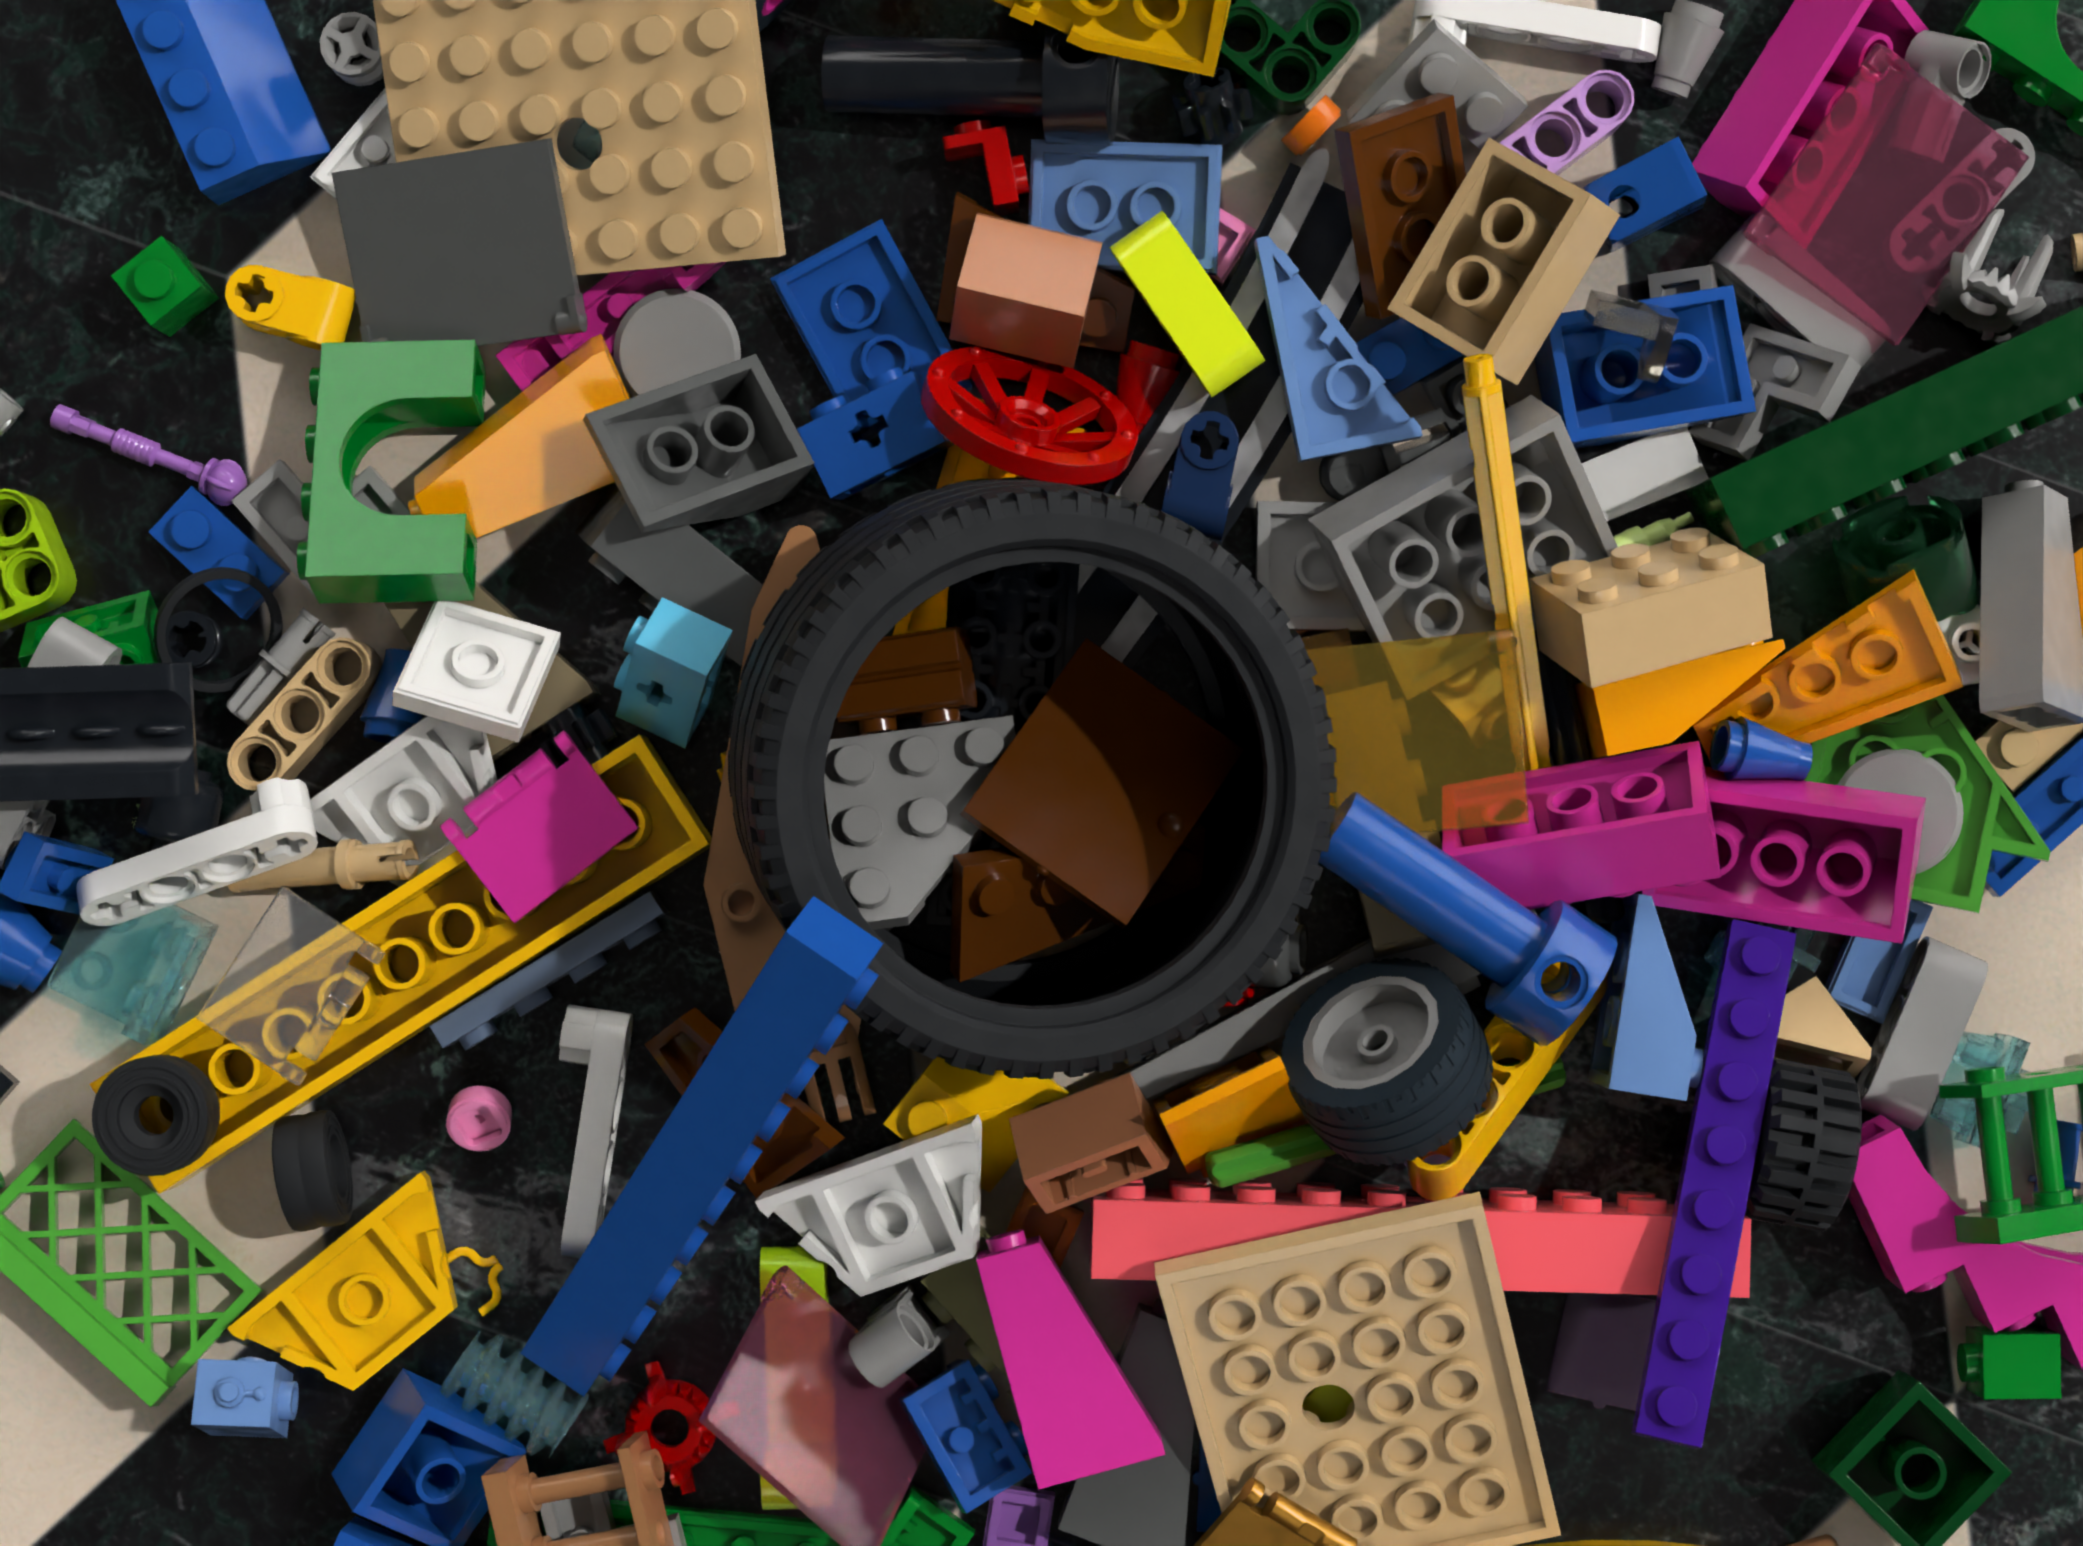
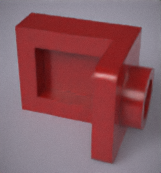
[942,120,1029,216]

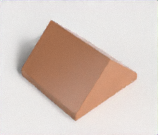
[949,213,1103,368]

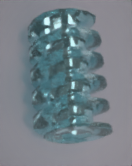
[440,1330,589,1458]

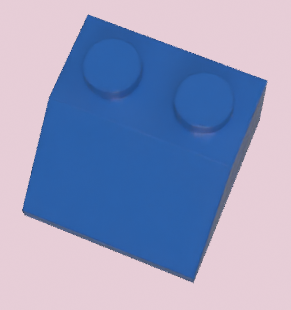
[331,1368,527,1546]

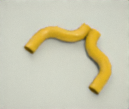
[447,1247,504,1317]

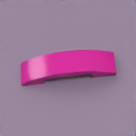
[495,262,726,391]

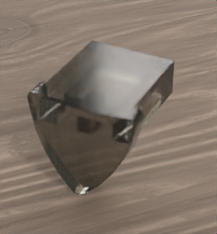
[1584,289,1679,383]

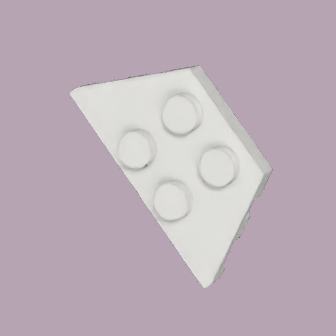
[310,716,498,887]
[755,1114,982,1297]

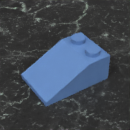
[1588,894,1703,1101]

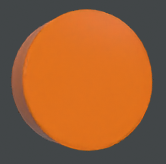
[1281,94,1341,156]

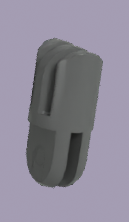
[1319,407,1451,501]

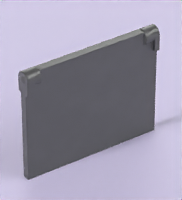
[332,138,587,346]

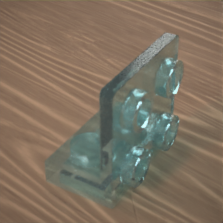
[48,904,219,1045]

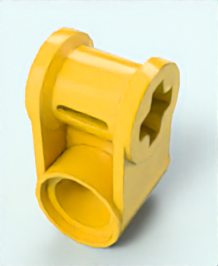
[225,265,356,351]

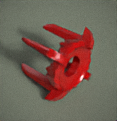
[603,1360,737,1495]

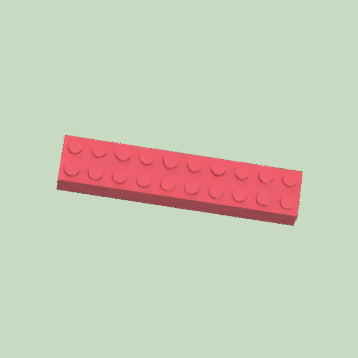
[1089,1178,1751,1298]

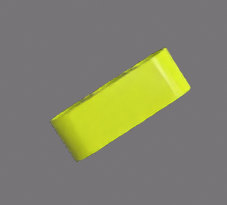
[1109,211,1265,398]

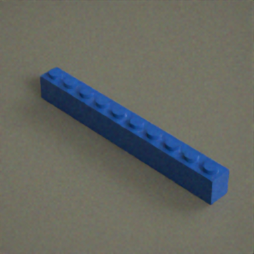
[520,896,884,1397]

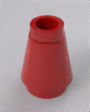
[1116,340,1180,436]

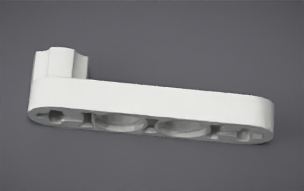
[1408,0,1662,63]
[76,777,318,926]
[559,1004,633,1259]

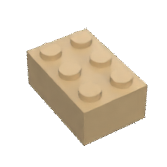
[1387,138,1620,386]
[1529,527,1773,688]

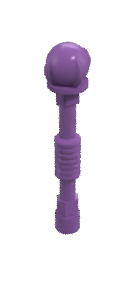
[50,404,247,506]

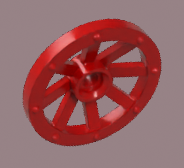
[921,346,1138,485]

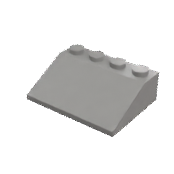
[1308,395,1618,701]

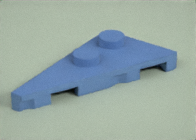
[1254,236,1423,463]

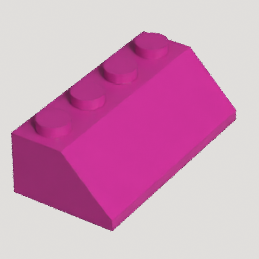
[1692,0,1929,250]
[1442,741,1721,910]
[1642,766,1926,944]

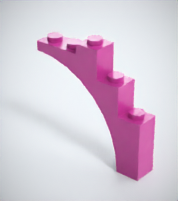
[1848,1115,2083,1372]

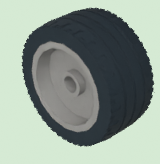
[1281,958,1493,1166]

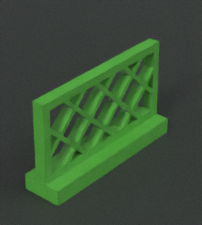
[0,1119,264,1407]

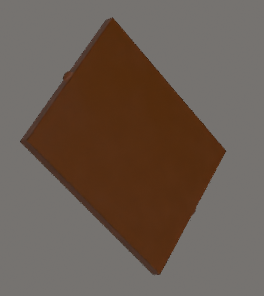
[960,638,1245,929]

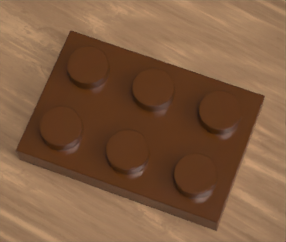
[1334,93,1466,320]

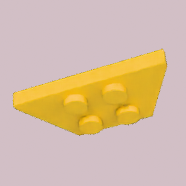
[227,1170,458,1391]

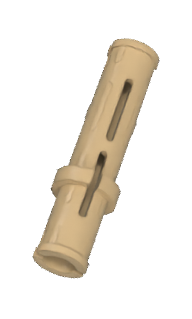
[227,839,419,893]

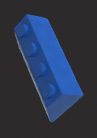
[116,0,332,206]

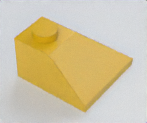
[883,1056,1069,1192]

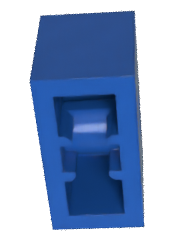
[797,367,955,500]

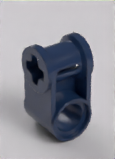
[1161,411,1239,541]

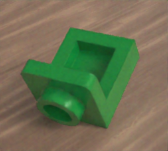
[871,1485,975,1546]

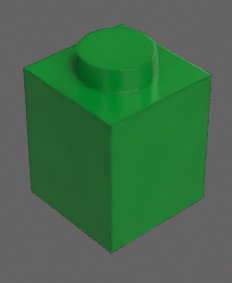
[111,236,219,337]
[1957,1325,2061,1400]

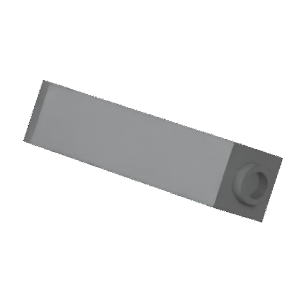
[1979,480,2083,732]

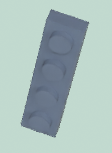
[429,890,670,1051]

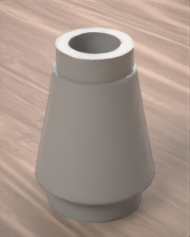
[1651,0,1724,99]

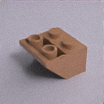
[1009,1072,1174,1214]

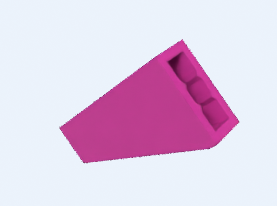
[976,1229,1166,1490]

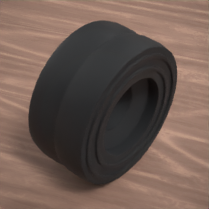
[92,1055,220,1176]
[272,1110,353,1232]

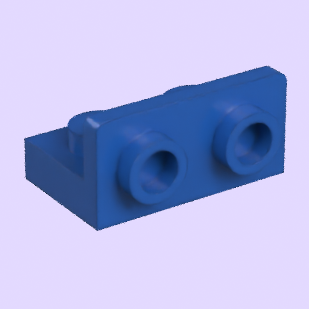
[898,1359,1032,1514]

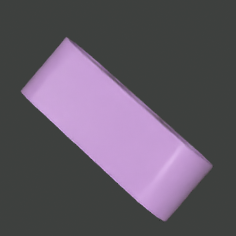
[1500,70,1634,175]

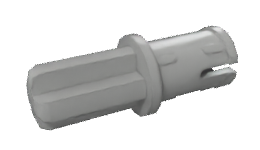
[226,608,336,726]

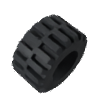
[1745,1058,1862,1232]

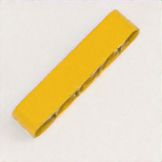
[1407,962,1608,1201]

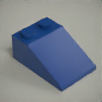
[1534,285,1756,449]

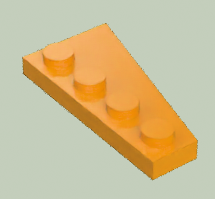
[1693,569,1964,760]

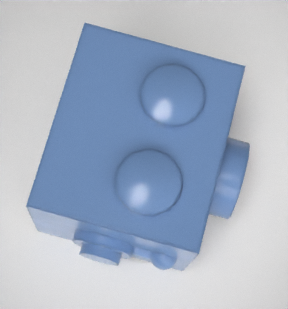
[191,1356,299,1438]

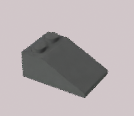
[583,354,815,532]

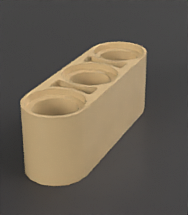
[227,637,382,791]

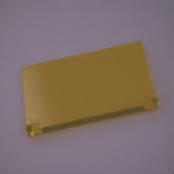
[1306,628,1530,833]

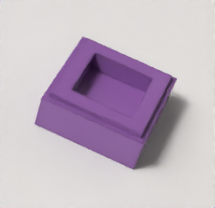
[982,1485,1055,1546]

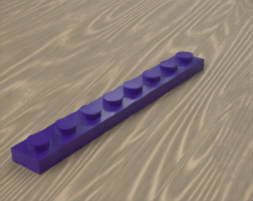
[1631,919,1797,1450]

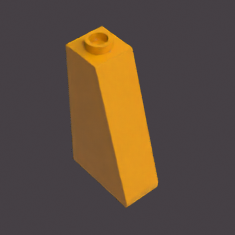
[408,334,630,538]

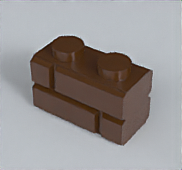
[836,626,978,735]

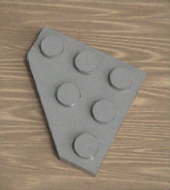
[824,715,1016,930]

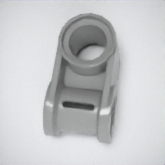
[848,1282,951,1388]

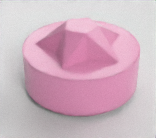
[446,1085,512,1152]

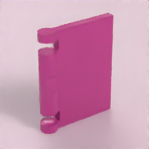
[439,730,639,923]

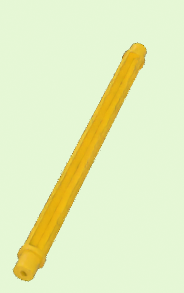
[1461,354,1553,773]

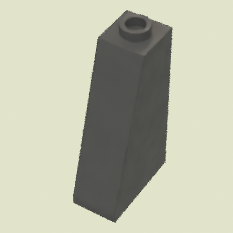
[1057,1298,1195,1546]

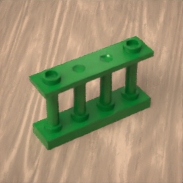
[1938,1064,2083,1244]

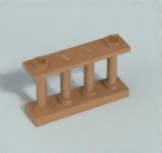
[481,1430,674,1546]

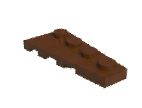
[950,820,1206,983]

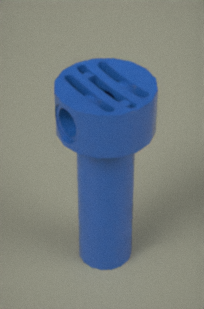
[1318,792,1618,1046]

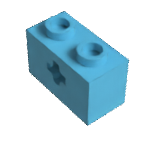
[614,597,733,748]

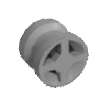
[320,12,383,86]

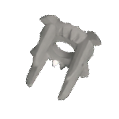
[1920,209,2053,345]

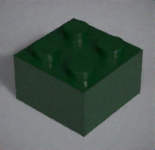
[1811,1369,2012,1546]

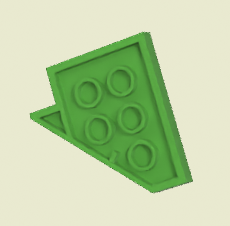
[1804,695,2051,914]

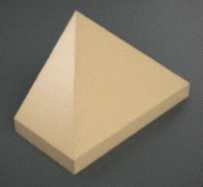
[1774,976,1872,1078]

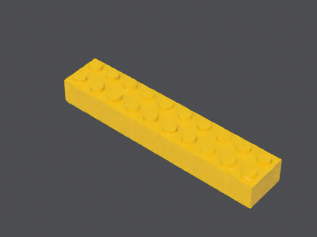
[89,734,712,1194]

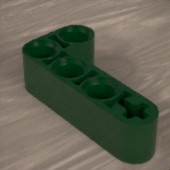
[1217,0,1362,116]

